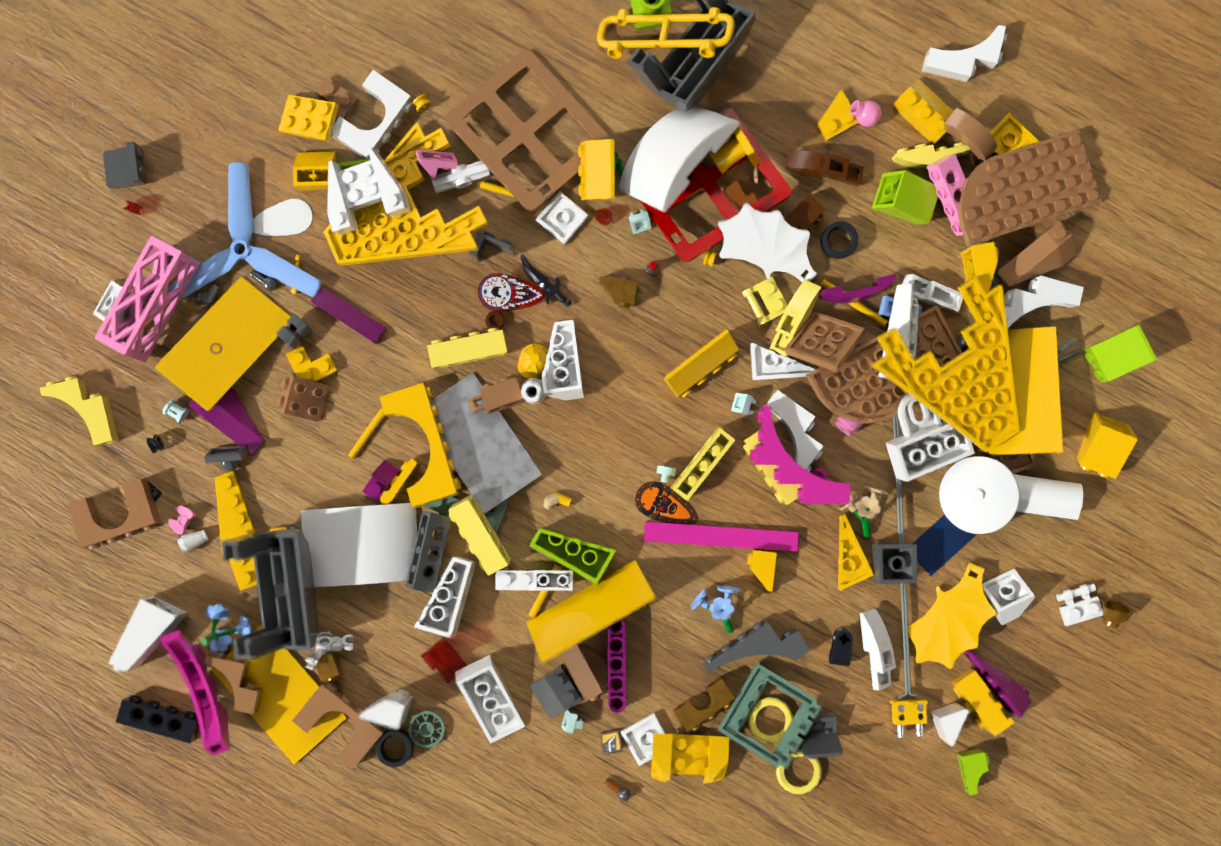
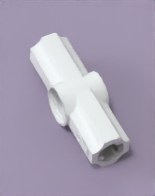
[431,161,491,194]

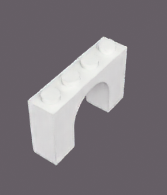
[331,70,413,159]

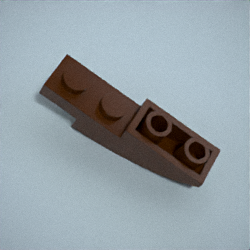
[785,149,864,187]

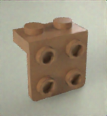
[276,375,329,422]

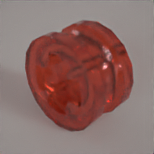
[123,200,143,216]

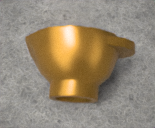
[1102,600,1133,628]

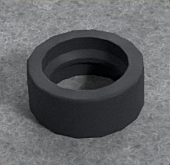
[820,221,858,259]
[376,728,414,768]

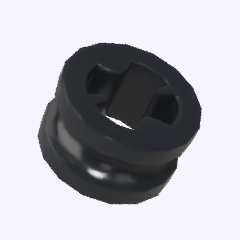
[146,434,164,454]

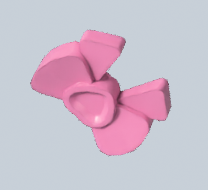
[169,505,196,535]

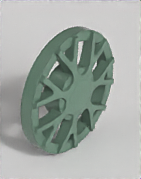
[408,711,445,748]

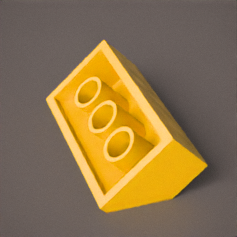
[663,329,739,397]

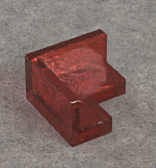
[421,636,467,683]

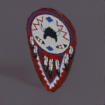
[478,273,545,312]

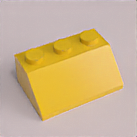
[892,78,954,145]
[578,139,615,201]

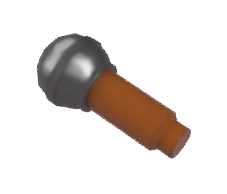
[604,778,631,801]

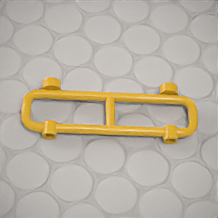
[597,7,735,59]

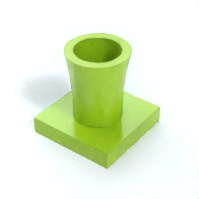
[630,0,673,31]

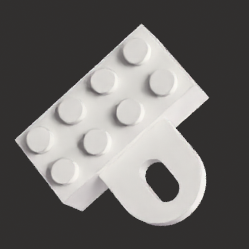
[886,394,974,482]

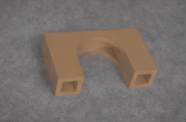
[67,479,161,550]
[292,681,385,770]

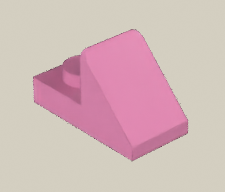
[416,150,458,180]

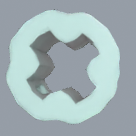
[163,399,189,423]

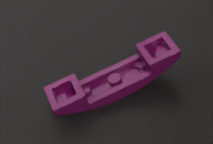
[819,274,897,303]

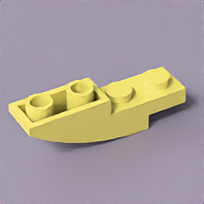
[892,142,972,169]
[770,280,823,357]

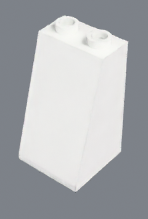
[109,596,188,672]

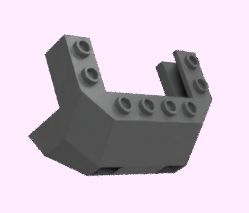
[627,0,756,112]
[221,529,318,660]

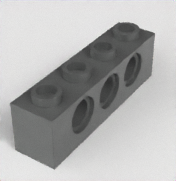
[405,511,451,593]

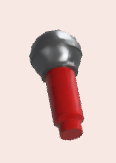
[646,261,659,275]

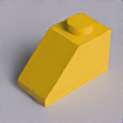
[747,549,777,592]

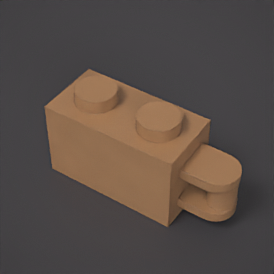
[468,377,524,415]

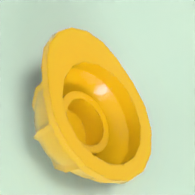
[518,344,548,379]

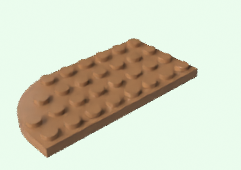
[958,130,1102,246]
[806,305,963,423]

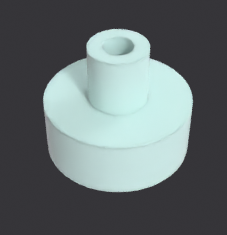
[656,466,676,483]

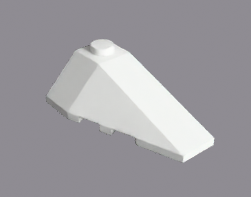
[542,320,584,400]

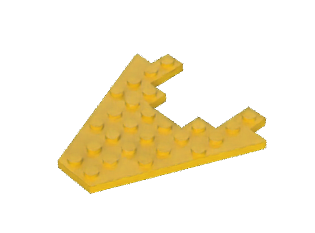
[324,123,489,266]
[871,277,1020,452]

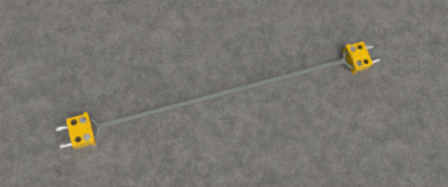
[890,414,928,738]

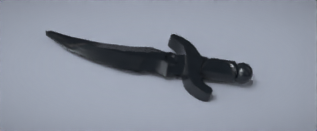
[520,254,571,307]

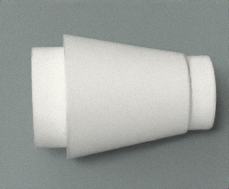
[177,530,209,553]

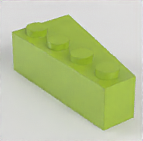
[529,528,616,585]

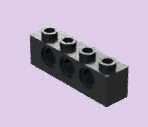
[116,695,200,744]

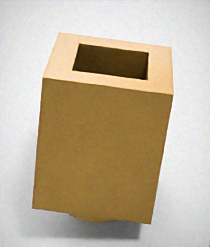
[316,651,343,682]

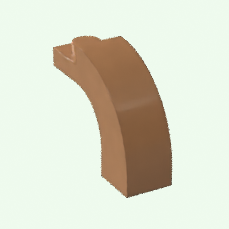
[945,108,997,165]

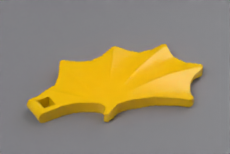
[908,562,996,670]

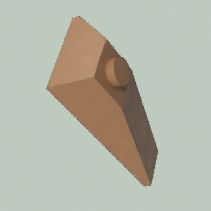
[996,221,1076,287]

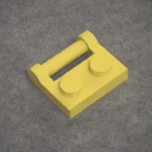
[742,277,788,326]

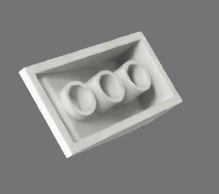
[455,655,525,744]

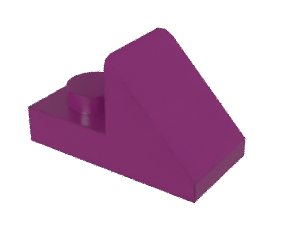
[362,460,401,502]

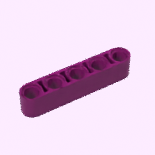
[608,618,626,713]

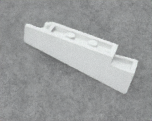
[879,284,919,379]

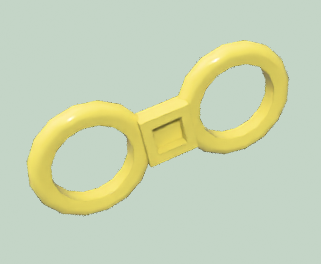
[748,697,822,794]

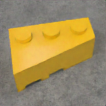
[951,668,1014,736]

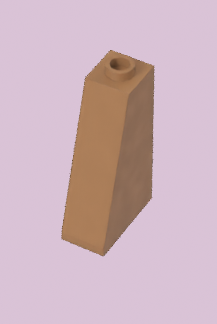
[560,643,603,702]

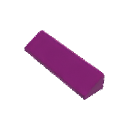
[310,287,387,344]

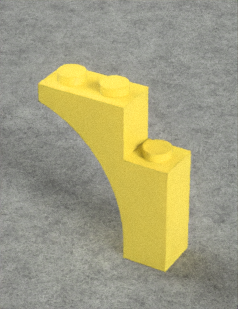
[40,376,119,446]

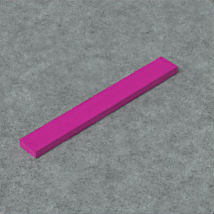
[644,522,798,551]

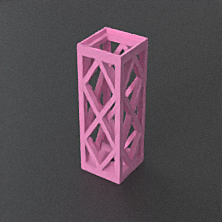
[95,236,201,363]

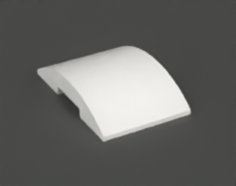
[619,106,740,212]
[301,503,418,587]

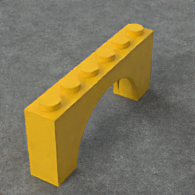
[380,383,461,508]

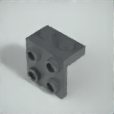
[103,142,146,189]
[469,231,516,262]
[797,712,843,759]

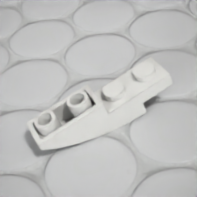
[495,570,573,591]
[860,609,896,691]

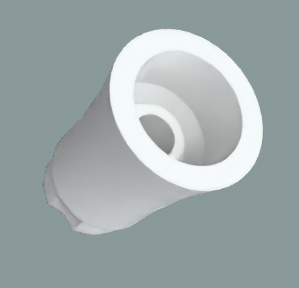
[521,378,546,404]

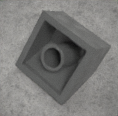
[872,543,917,584]
[529,664,582,718]

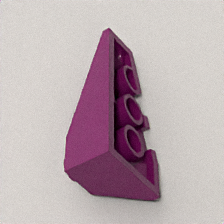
[188,387,265,455]
[963,650,1032,718]

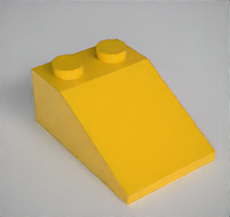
[961,242,999,293]

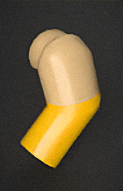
[543,492,572,510]

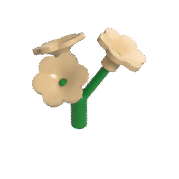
[838,486,888,537]

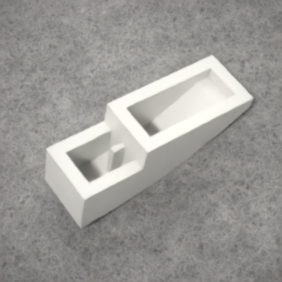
[902,274,963,312]

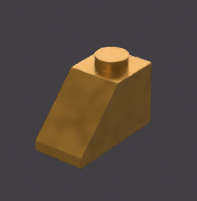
[599,276,638,309]

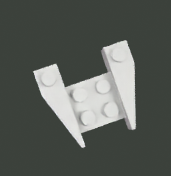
[327,147,411,235]

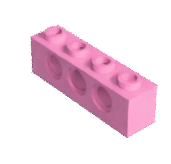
[927,155,966,236]

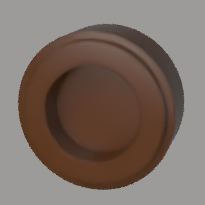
[485,311,505,330]

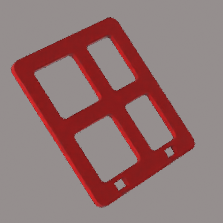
[640,108,791,262]

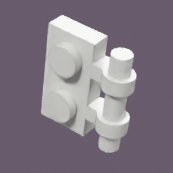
[1056,584,1103,626]

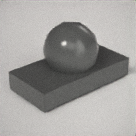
[204,445,249,472]

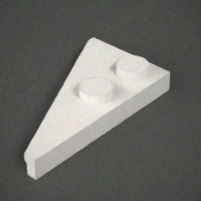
[750,343,815,381]

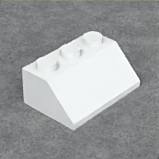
[359,689,413,729]

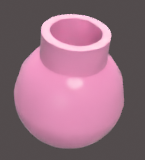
[850,100,882,127]

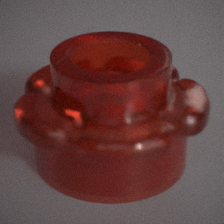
[595,208,613,226]

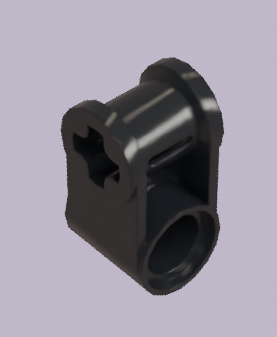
[829,627,853,667]

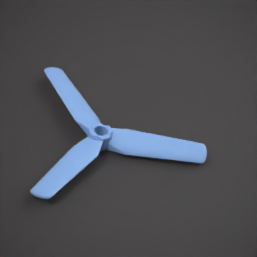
[167,162,321,300]

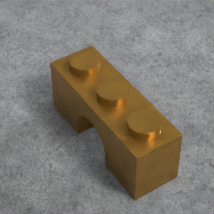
[673,676,735,732]

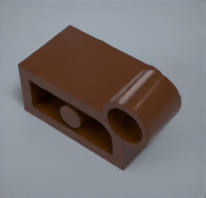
[784,194,825,232]

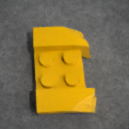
[651,733,729,784]

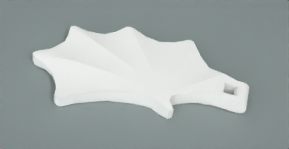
[718,203,818,283]

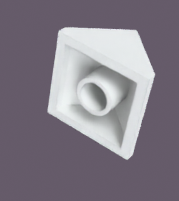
[93,280,131,325]
[930,703,969,747]

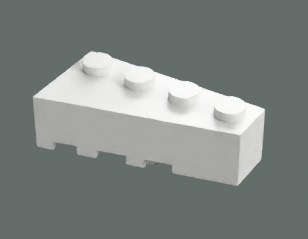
[414,556,476,638]

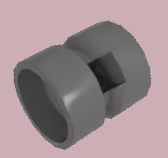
[276,313,313,350]

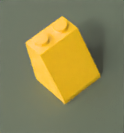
[1076,412,1138,479]

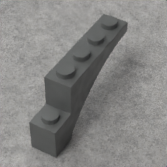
[703,620,810,673]

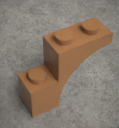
[205,651,263,714]

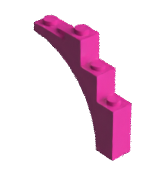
[750,406,850,504]
[161,630,230,756]

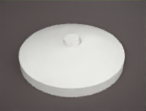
[939,456,1020,534]

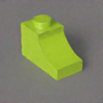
[957,748,990,796]

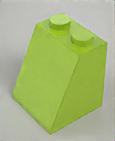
[872,170,939,224]
[1084,325,1157,383]

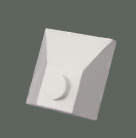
[982,569,1035,625]

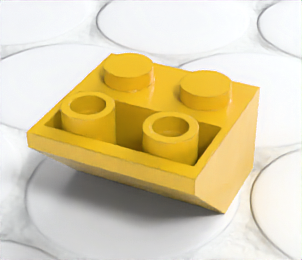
[293,151,336,191]

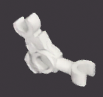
[306,631,353,670]

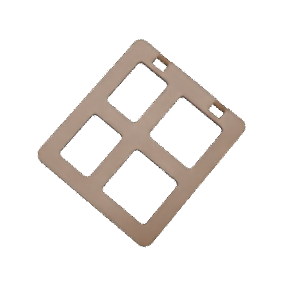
[446,50,611,211]

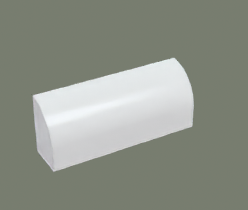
[1013,474,1083,520]

